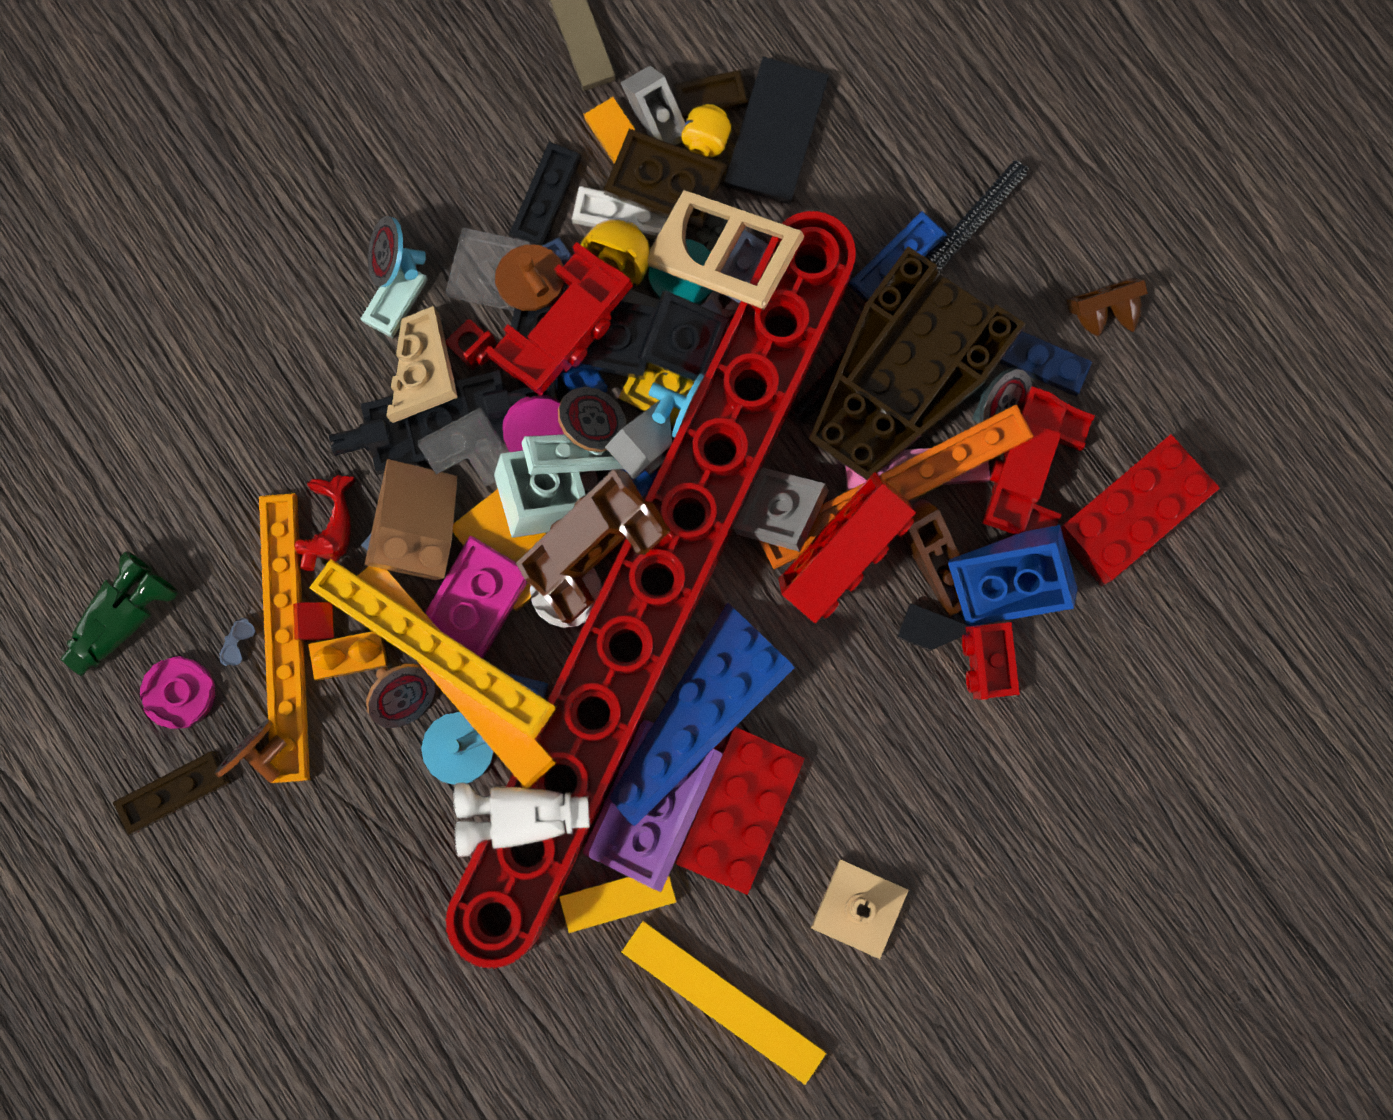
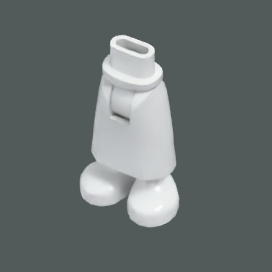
[454,783,589,857]

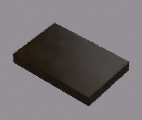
[603,128,726,231]

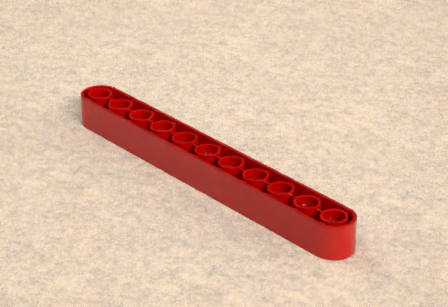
[446,211,856,968]

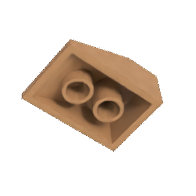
[365,459,458,580]

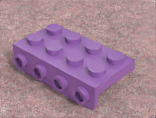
[584,720,723,892]

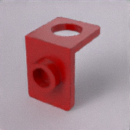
[445,319,497,370]

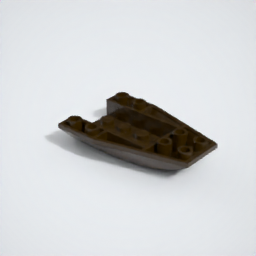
[809,246,1026,480]

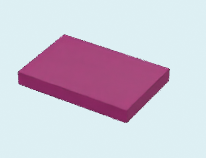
[425,536,528,658]

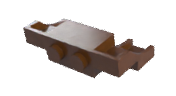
[516,469,670,624]

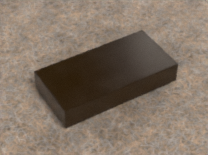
[673,70,748,120]

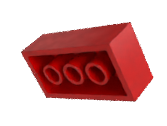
[1061,434,1220,586]
[778,472,916,623]

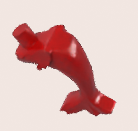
[294,474,356,571]

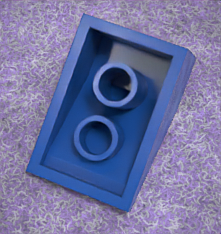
[948,525,1078,626]

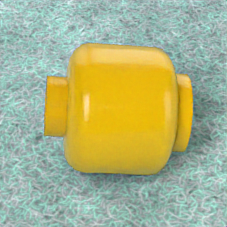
[681,104,731,158]

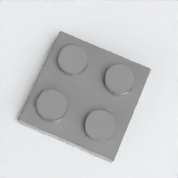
[733,467,829,552]

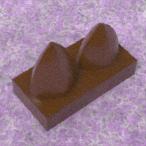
[1066,278,1148,336]

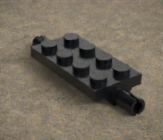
[329,370,539,475]

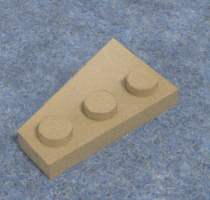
[387,306,458,423]

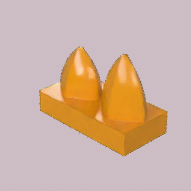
[308,631,388,681]

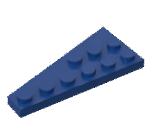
[609,603,795,826]

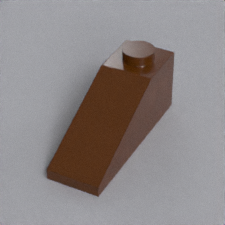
[902,499,962,617]

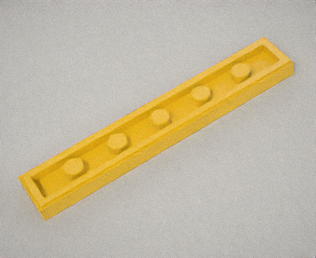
[621,921,826,1085]

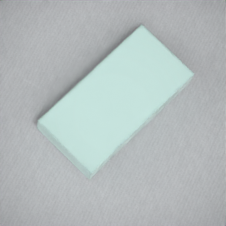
[361,266,428,338]

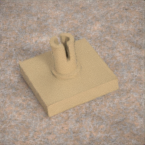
[811,859,909,959]

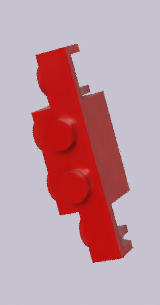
[982,386,1095,535]

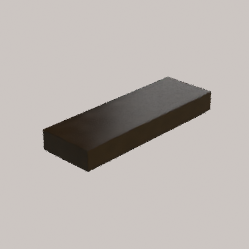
[113,751,231,835]

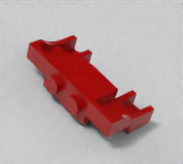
[485,242,633,396]

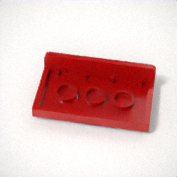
[674,727,805,895]

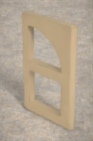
[648,190,804,309]

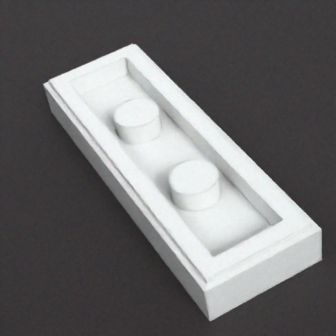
[572,186,668,239]

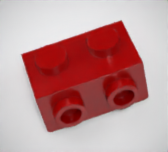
[961,622,1020,700]

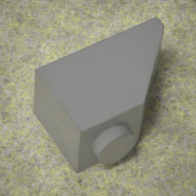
[621,66,685,145]
[605,400,672,479]

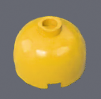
[580,219,651,285]

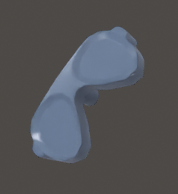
[219,617,255,666]

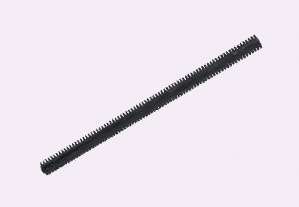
[788,160,1029,426]

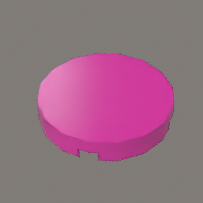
[502,395,564,452]
[140,656,215,729]

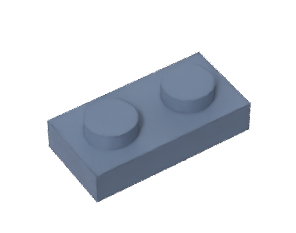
[721,230,768,303]

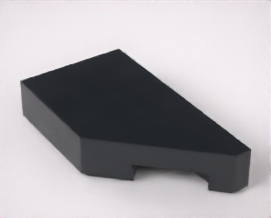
[896,603,969,651]

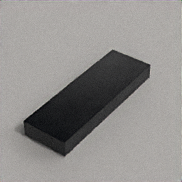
[509,142,582,246]

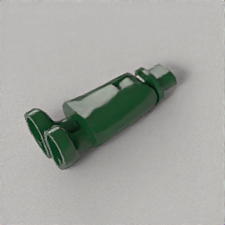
[60,551,179,676]

